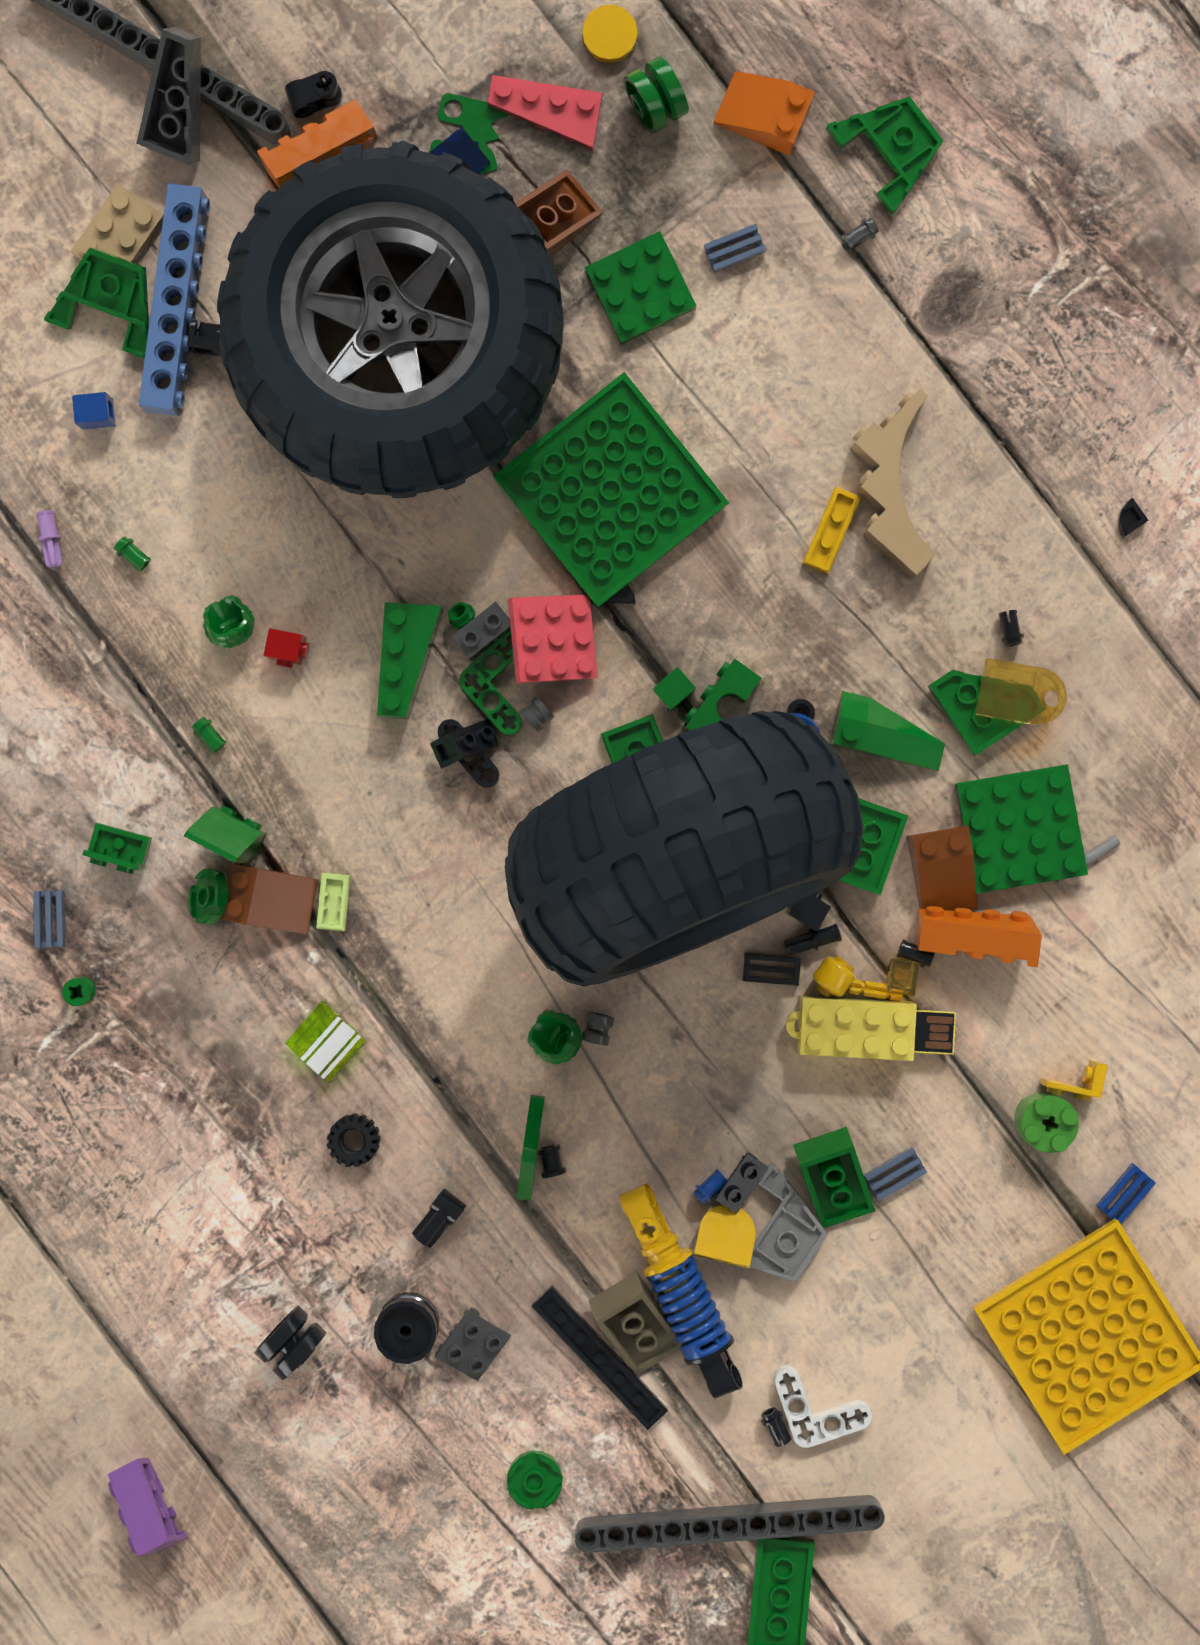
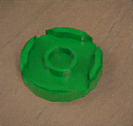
[188,868,228,925]
[507,1450,563,1510]

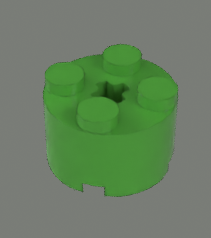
[1014,1091,1079,1153]

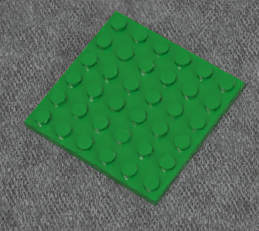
[493,372,729,608]

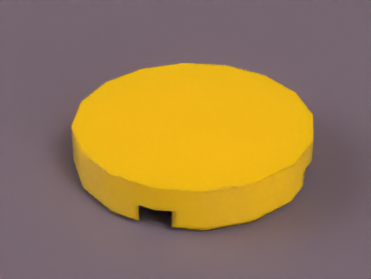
[582,4,638,64]

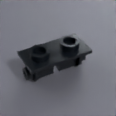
[715,1152,768,1214]

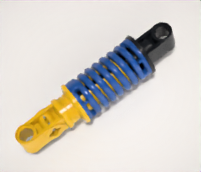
[620,1183,743,1399]

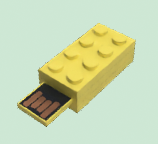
[785,995,956,1061]

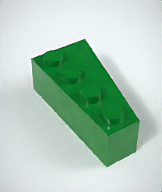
[377,602,444,720]

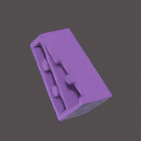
[108,1458,188,1557]

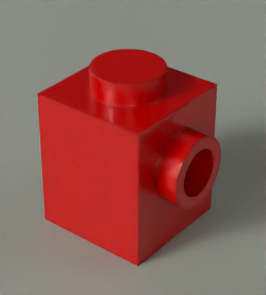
[263,628,309,668]

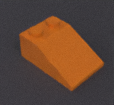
[713,71,815,156]

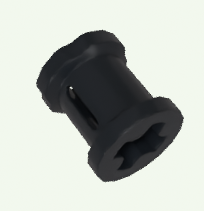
[537,1144,567,1178]

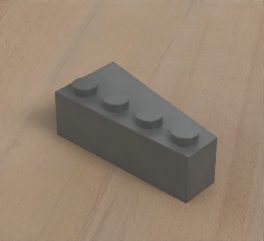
[136,27,201,165]

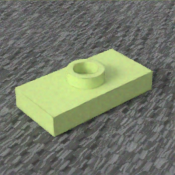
[316,873,351,931]

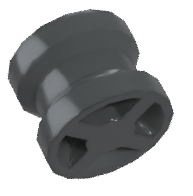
[520,696,555,732]

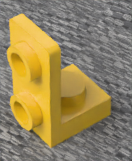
[1040,1060,1108,1101]

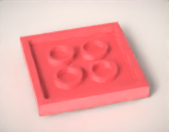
[508,595,598,684]

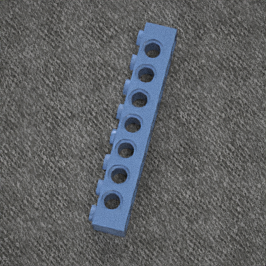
[139,183,210,416]

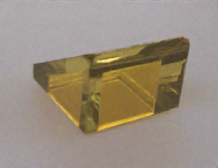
[886,958,918,996]

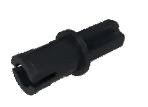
[784,924,842,955]

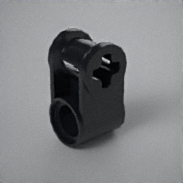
[285,71,342,118]

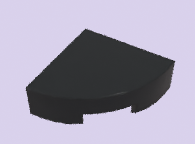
[1118,498,1149,538]
[608,585,636,604]

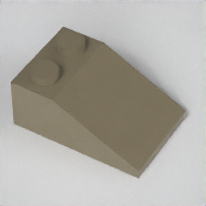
[589,1271,683,1375]

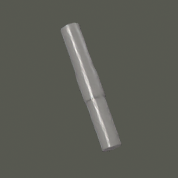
[1056,835,1121,883]

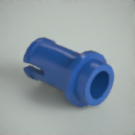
[693,1169,727,1205]

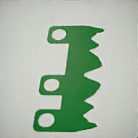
[429,93,509,174]

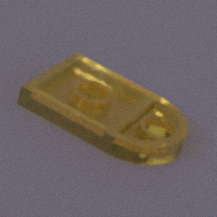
[976,658,1067,725]

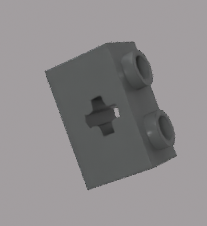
[451,601,511,662]

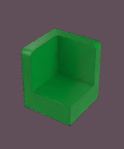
[653,667,696,712]

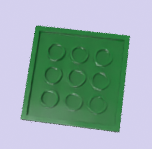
[955,764,1088,894]

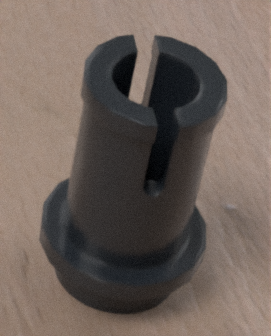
[999,610,1024,647]
[897,939,935,968]
[761,1407,792,1447]

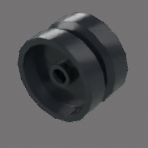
[374,1292,440,1364]
[254,1305,327,1381]

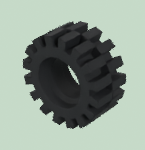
[327,1113,381,1167]

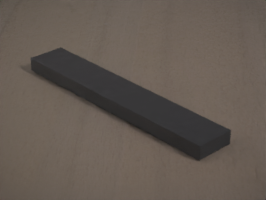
[531,1285,668,1430]

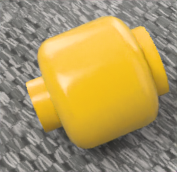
[813,955,855,998]

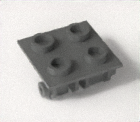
[434,1307,511,1381]

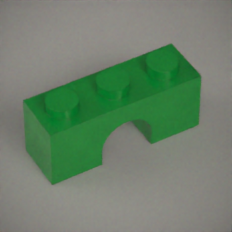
[683,658,762,731]

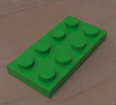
[747,1537,815,1645]

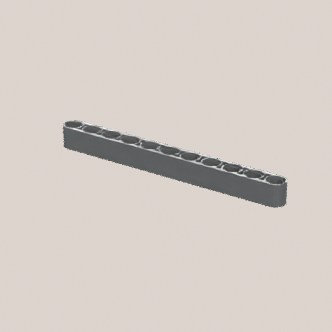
[33,0,290,144]
[575,1495,885,1553]

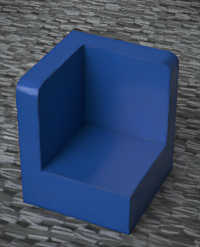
[72,392,116,429]

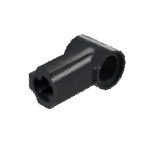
[412,1188,467,1248]

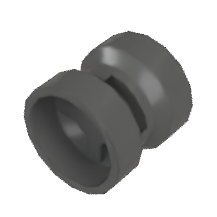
[582,1012,614,1046]

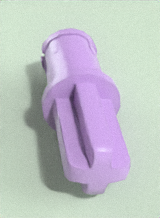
[36,510,63,568]

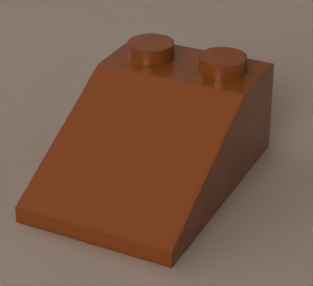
[515,169,603,257]
[907,826,977,911]
[220,863,319,934]

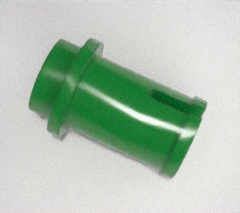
[114,536,151,572]
[192,717,227,754]

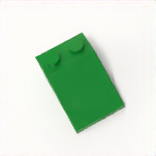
[184,805,267,863]
[793,1127,875,1228]

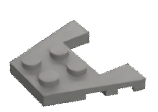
[750,1162,828,1282]

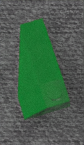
[830,691,945,771]

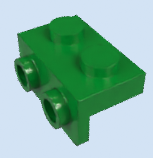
[83,823,152,874]

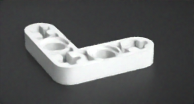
[774,1365,872,1448]

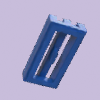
[1096,1163,1156,1224]

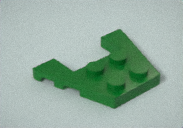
[826,96,944,215]
[44,248,149,359]

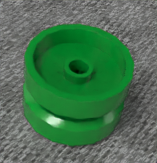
[623,56,689,134]

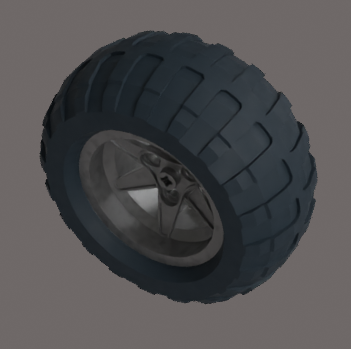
[217,142,564,498]
[504,711,864,987]

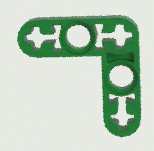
[459,631,522,736]
[517,1095,545,1201]

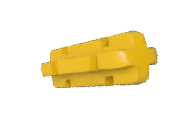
[847,979,903,1001]

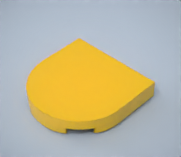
[693,1205,756,1269]

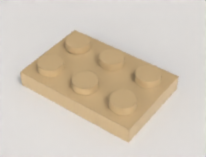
[70,184,164,263]

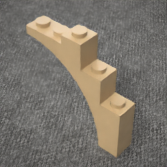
[851,389,936,579]

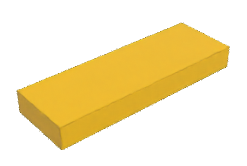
[802,486,861,575]

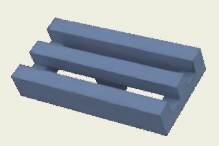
[704,224,766,273]
[33,891,66,948]
[864,1147,927,1201]

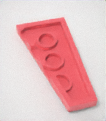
[488,75,602,151]

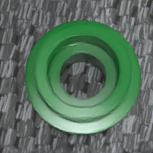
[448,602,476,629]

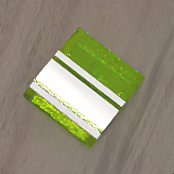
[285,1001,367,1083]

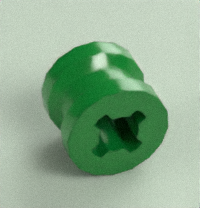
[62,977,96,1006]

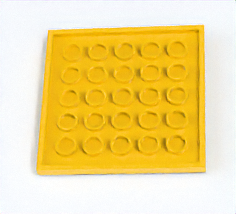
[972,1218,1200,1455]

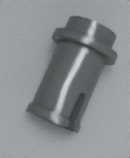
[841,218,879,252]

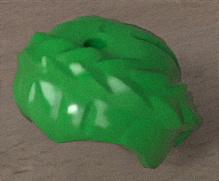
[203,596,255,648]
[527,1010,583,1064]

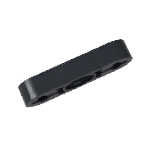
[438,719,500,788]

